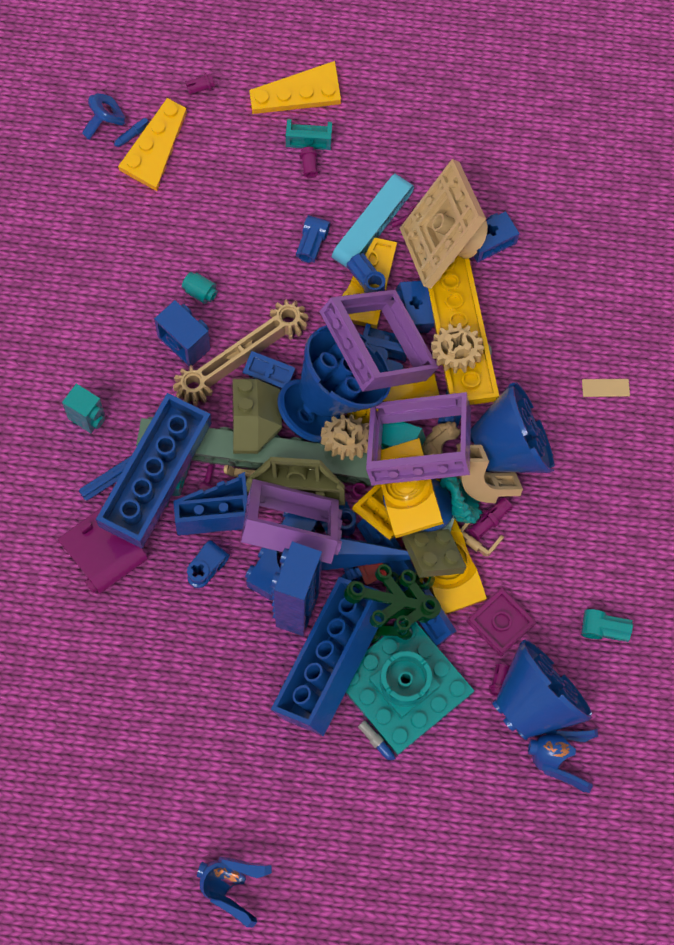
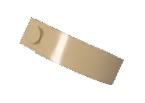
[457,445,523,503]

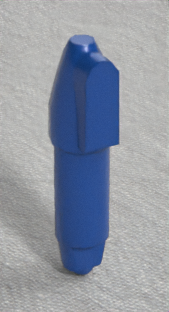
[114,118,149,147]

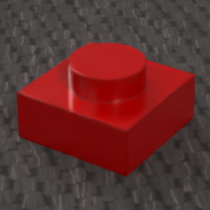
[357,563,387,585]

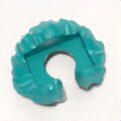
[440,477,482,524]

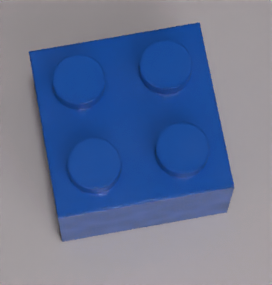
[154,300,210,366]

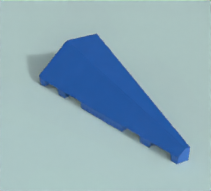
[321,534,411,571]

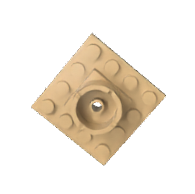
[400,159,488,289]

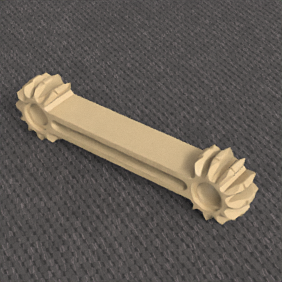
[173,299,308,406]

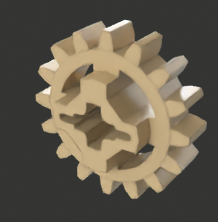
[431,323,484,373]
[321,414,369,460]

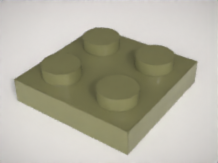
[402,529,466,578]

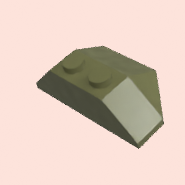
[232,377,282,454]
[246,457,345,506]

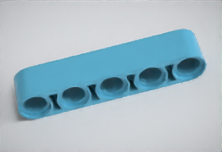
[331,174,414,268]

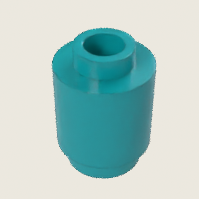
[181,272,218,304]

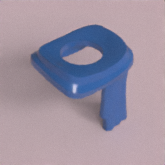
[82,93,125,140]

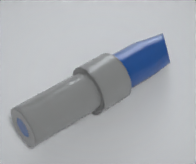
[358,721,396,760]

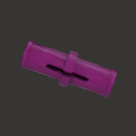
[468,497,513,541]

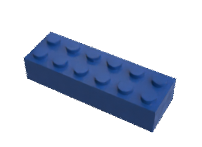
[96,393,212,549]
[271,541,322,637]
[270,577,390,736]

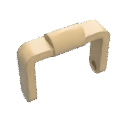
[224,465,256,479]
[460,523,505,557]

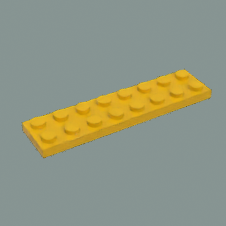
[428,256,499,405]

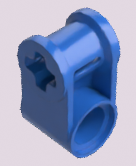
[187,540,230,588]

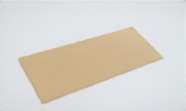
[582,379,630,397]

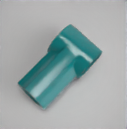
[581,609,633,642]

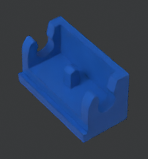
[363,323,407,362]
[243,351,298,388]

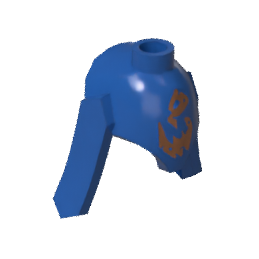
[528,729,599,793]
[197,857,272,928]

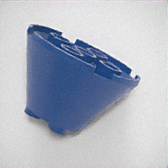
[299,325,391,418]
[470,382,555,473]
[492,639,593,740]

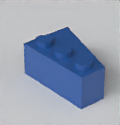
[173,472,247,536]

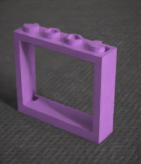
[319,290,439,392]
[366,392,471,485]
[241,479,342,564]

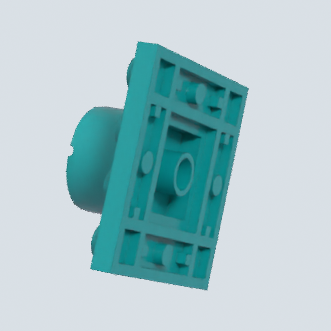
[346,621,475,756]

